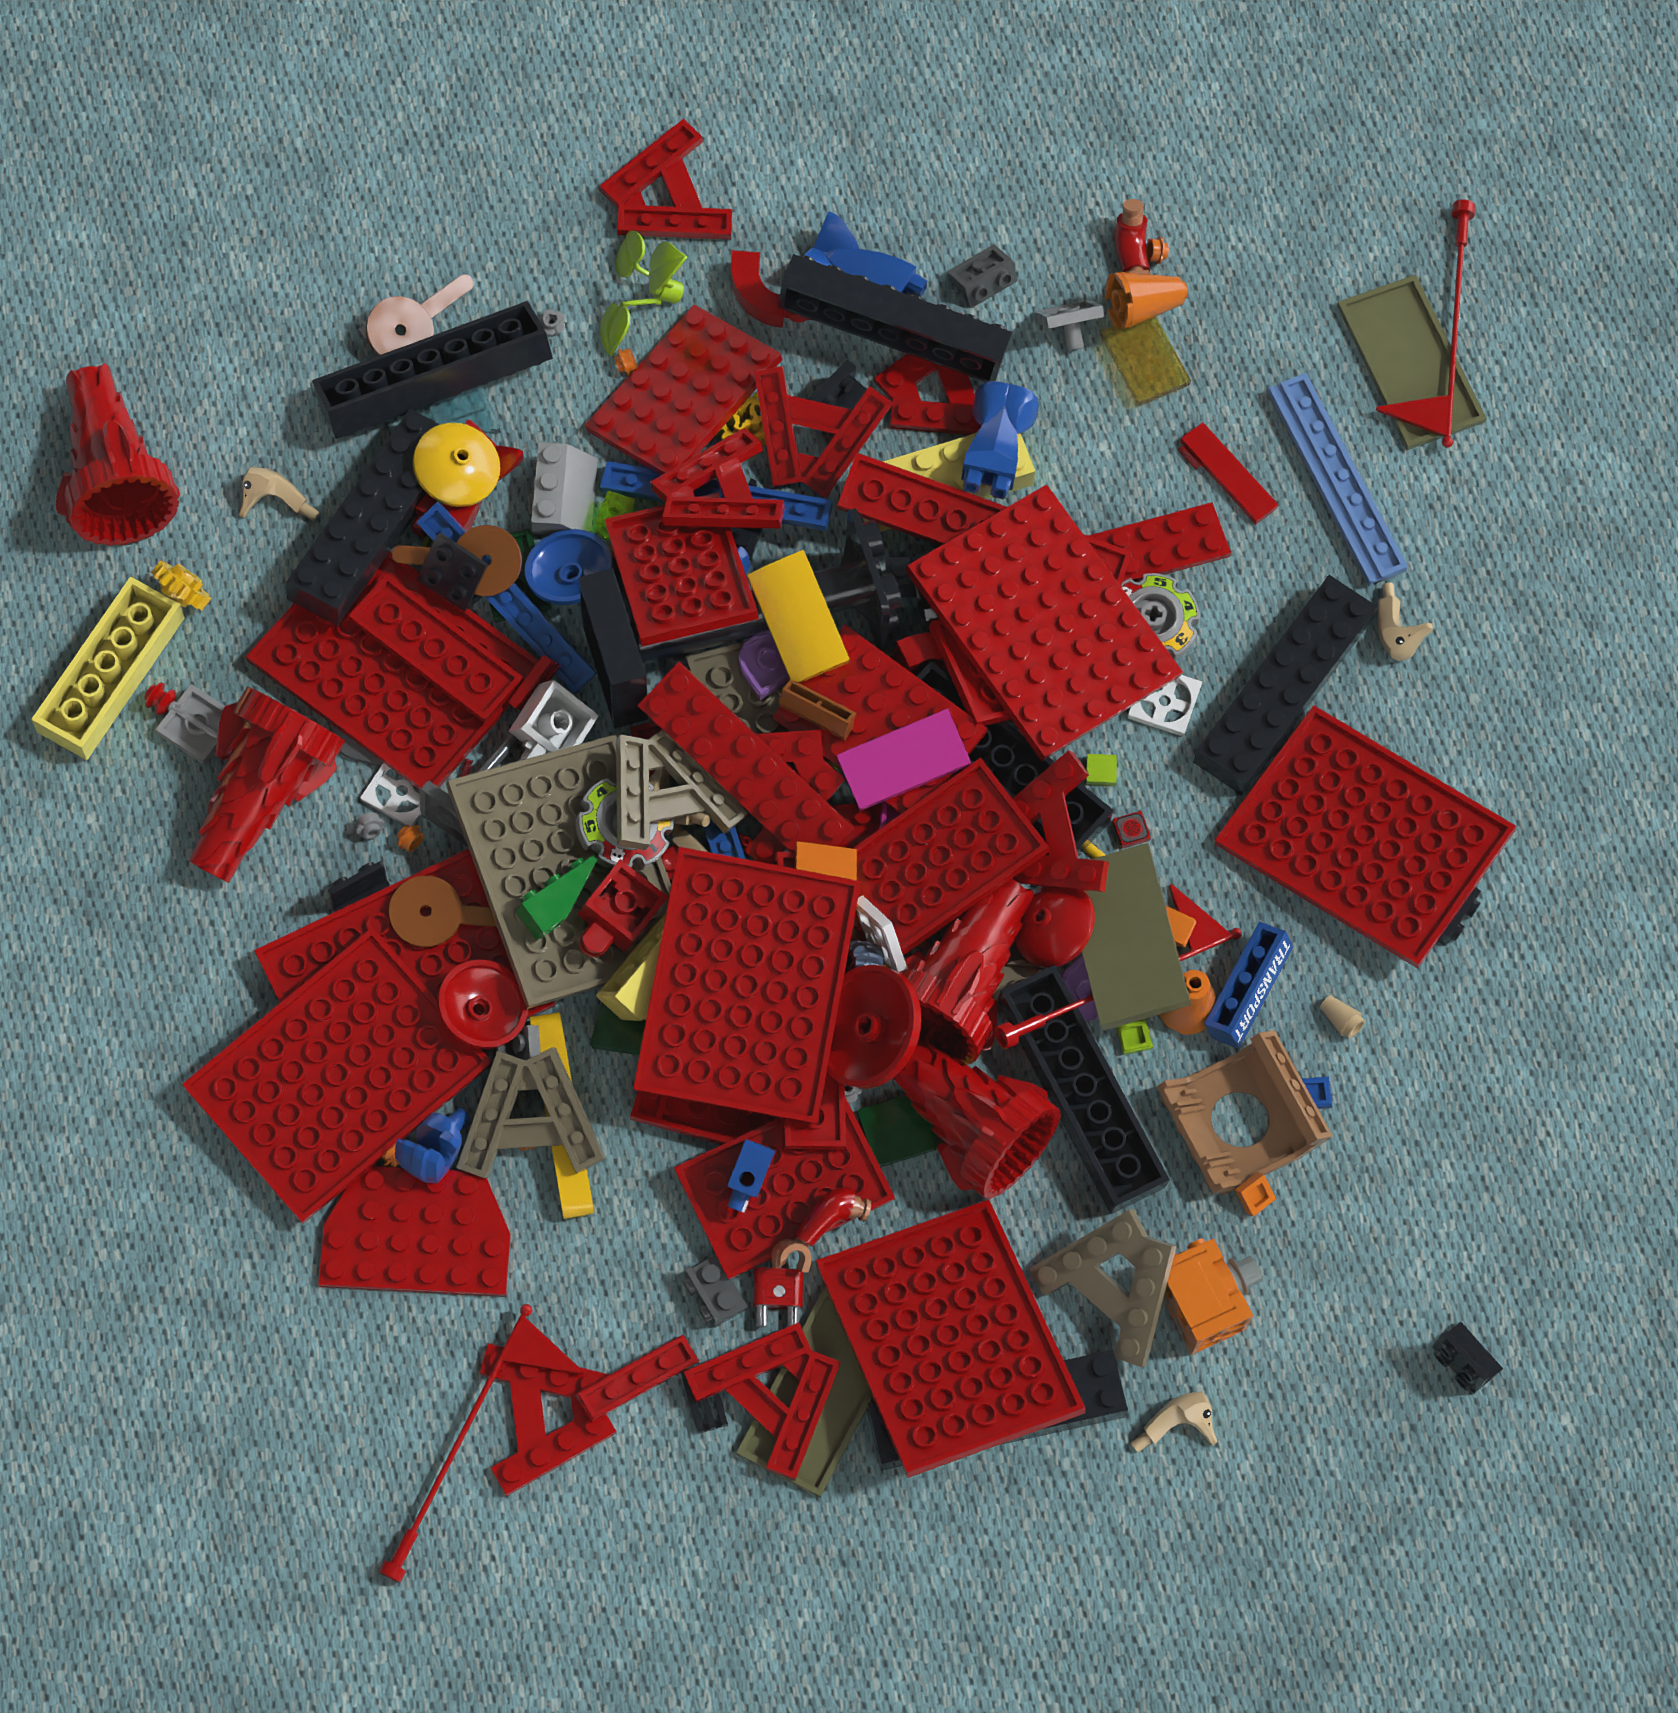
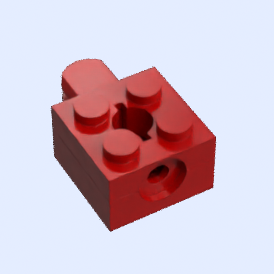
[577,859,668,958]

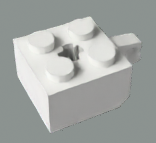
[509,680,599,761]

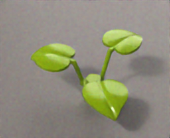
[600,230,688,356]

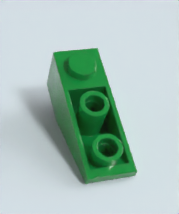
[516,855,597,941]

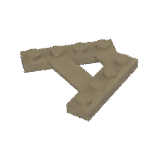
[616,729,748,850]
[457,1047,606,1179]
[1029,1209,1176,1367]

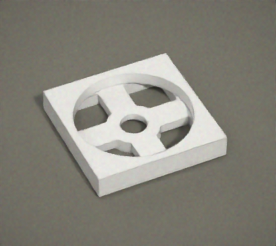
[1128,675,1202,737]
[360,763,421,826]
[856,895,908,972]

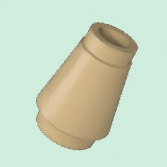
[1320,995,1365,1038]

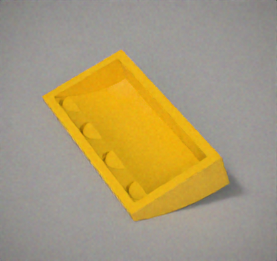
[747,550,850,683]

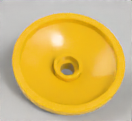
[413,423,500,507]

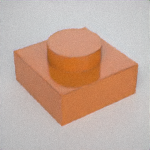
[1234,1172,1276,1217]

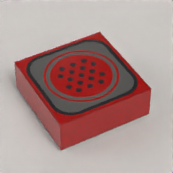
[1112,811,1151,849]

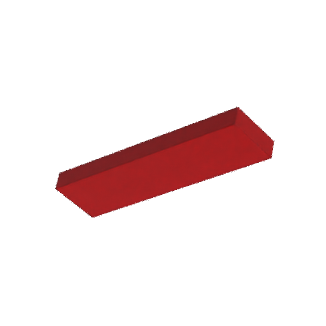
[1180,422,1278,525]
[575,1334,699,1423]

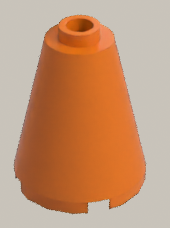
[1105,272,1188,329]
[1159,970,1217,1035]

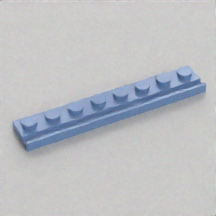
[1267,373,1408,587]

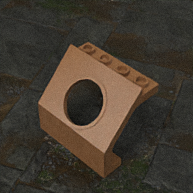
[1157,1030,1333,1195]

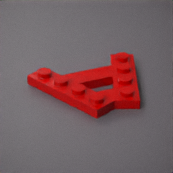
[600,118,732,240]
[874,313,981,435]
[754,366,893,499]
[650,428,785,529]
[744,729,846,864]
[1012,750,1109,893]
[684,1322,841,1481]
[480,1343,617,1497]

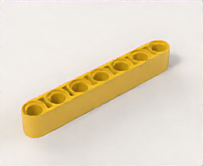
[530,1012,594,1219]

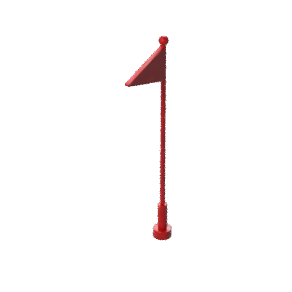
[1376,199,1475,448]
[994,884,1242,1049]
[378,1304,584,1583]

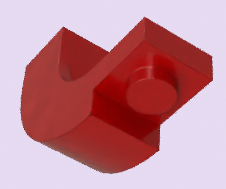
[731,250,811,328]
[893,633,949,674]

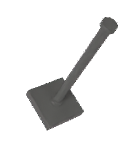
[420,733,520,847]

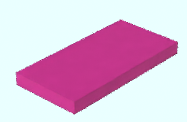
[837,709,971,811]

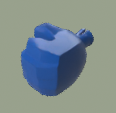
[395,1108,471,1184]

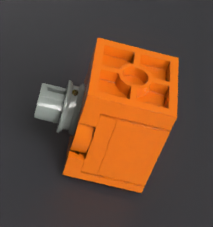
[1163,1238,1263,1355]

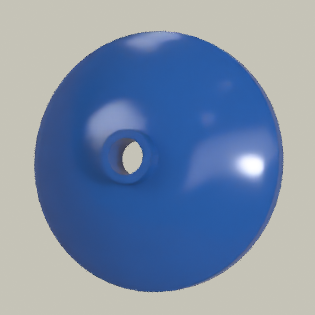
[525,529,613,605]

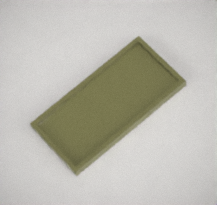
[1337,274,1487,450]
[1082,843,1192,1031]
[736,1289,873,1498]

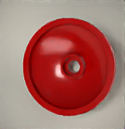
[1015,886,1095,968]
[437,960,528,1049]

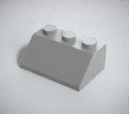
[531,442,598,536]

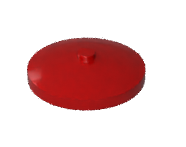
[827,965,921,1089]

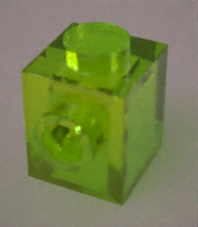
[596,491,636,540]

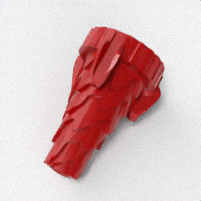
[56,363,180,546]
[189,686,345,883]
[891,879,1034,1065]
[893,1037,1061,1199]

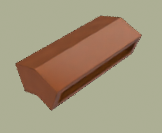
[778,679,856,741]

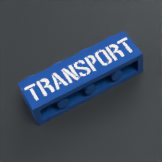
[1204,921,1293,1049]

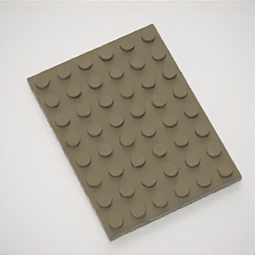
[446,735,671,1009]

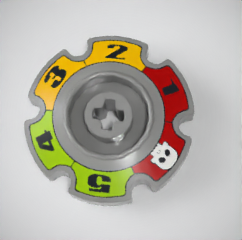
[1121,573,1200,660]
[575,778,673,870]

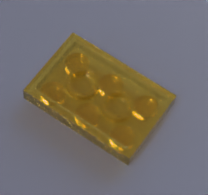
[1100,317,1191,407]

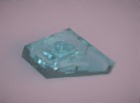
[428,386,501,434]

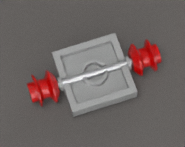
[144,682,225,765]

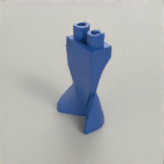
[804,211,928,297]
[961,381,1039,499]

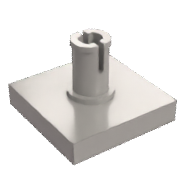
[1035,299,1104,350]

